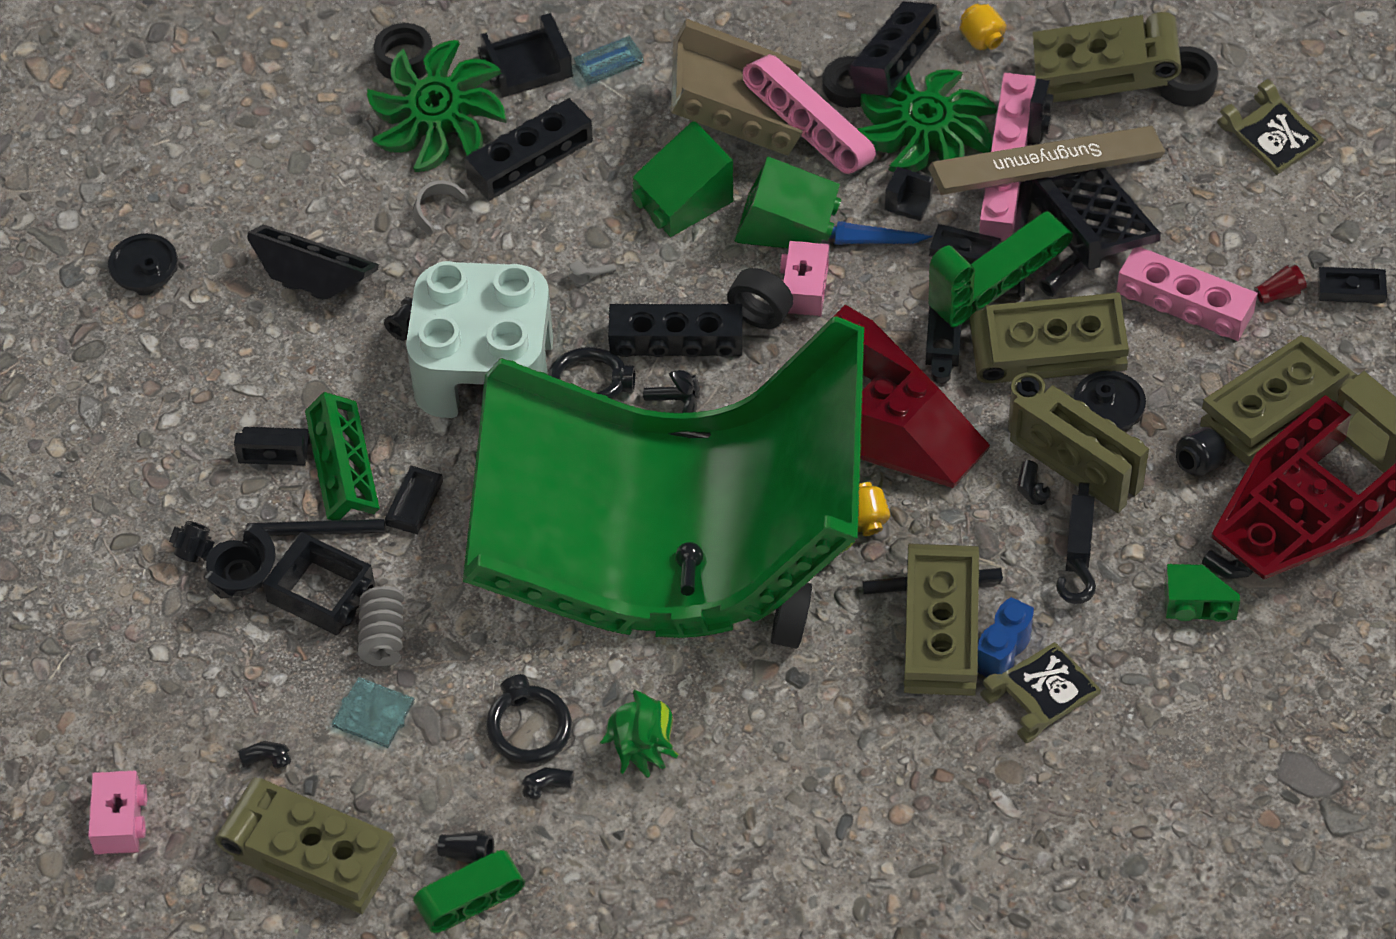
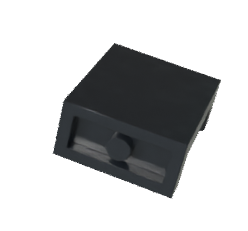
[477,13,573,98]

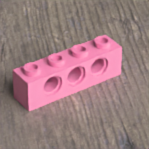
[1116,247,1257,341]

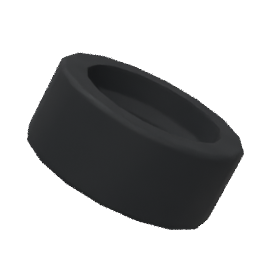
[373,22,433,81]
[1157,46,1218,107]
[727,268,793,330]
[771,583,812,649]

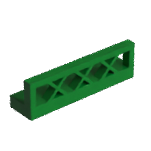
[305,392,380,520]

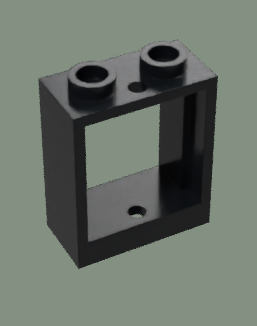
[263,532,375,636]

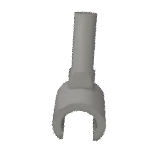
[568,261,616,287]

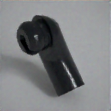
[522,768,574,799]

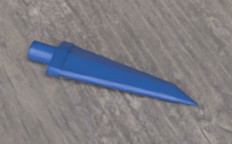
[829,221,933,245]

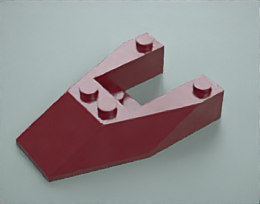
[833,304,990,488]
[1211,395,1396,580]

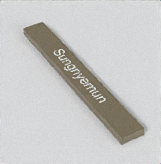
[928,125,1166,195]

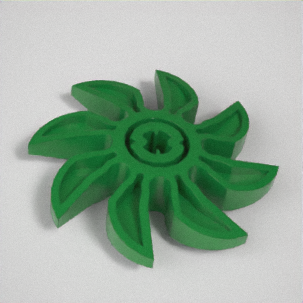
[367,40,507,172]
[856,69,997,172]

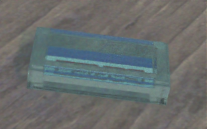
[574,36,644,86]

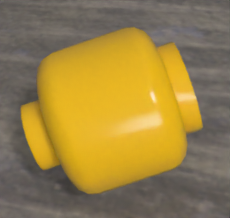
[960,4,1006,50]
[858,482,890,536]

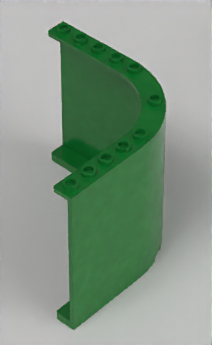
[462,316,864,638]

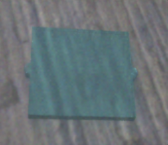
[332,677,415,748]

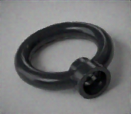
[548,347,636,399]
[486,674,572,764]

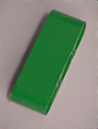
[413,850,525,933]

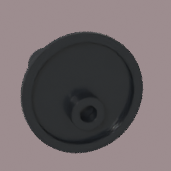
[108,233,178,296]
[1074,371,1146,431]

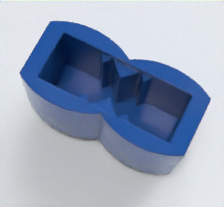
[977,597,1034,677]

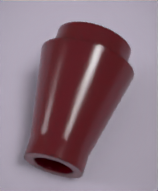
[1255,265,1307,305]

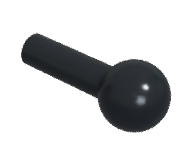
[676,542,703,596]

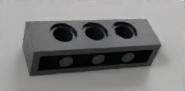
[849,1,941,96]
[465,98,593,201]
[608,304,743,357]

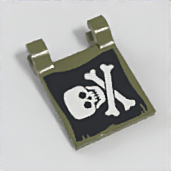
[1217,79,1324,175]
[980,642,1101,744]

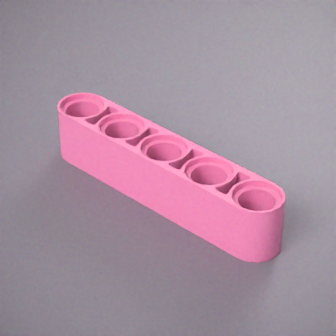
[742,55,875,174]

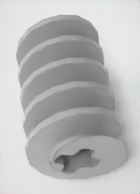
[358,586,404,666]

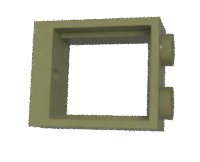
[1337,371,1396,473]

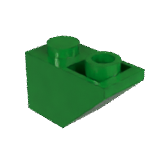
[1164,564,1240,622]

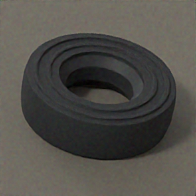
[822,56,861,108]

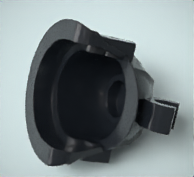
[202,523,276,598]

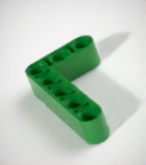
[928,212,1073,328]

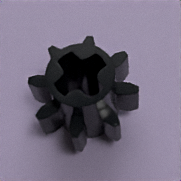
[169,521,215,563]

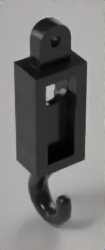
[925,306,961,384]
[1056,482,1096,604]

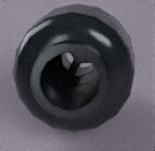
[1176,427,1227,477]

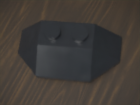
[247,224,379,300]

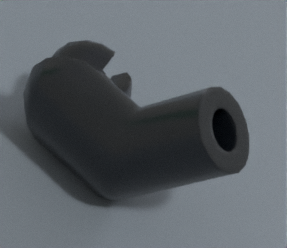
[1017,460,1051,505]
[1202,549,1253,580]
[237,741,291,769]

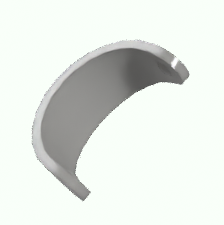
[412,180,469,234]

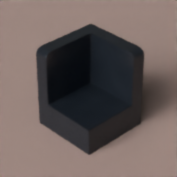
[885,167,933,221]

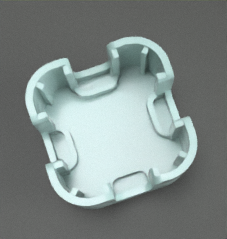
[406,261,553,418]

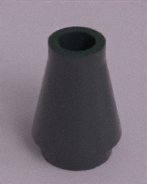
[437,830,494,864]

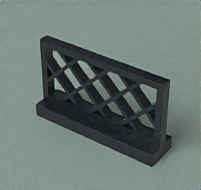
[1031,167,1161,270]

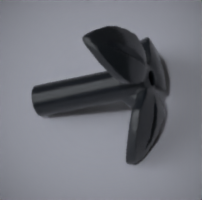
[643,370,700,413]

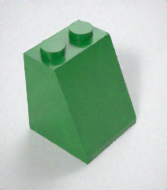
[631,121,734,237]
[734,156,841,249]

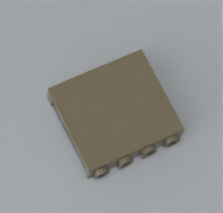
[671,18,802,156]

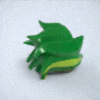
[600,689,678,778]

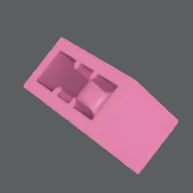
[780,241,829,316]
[89,771,147,854]

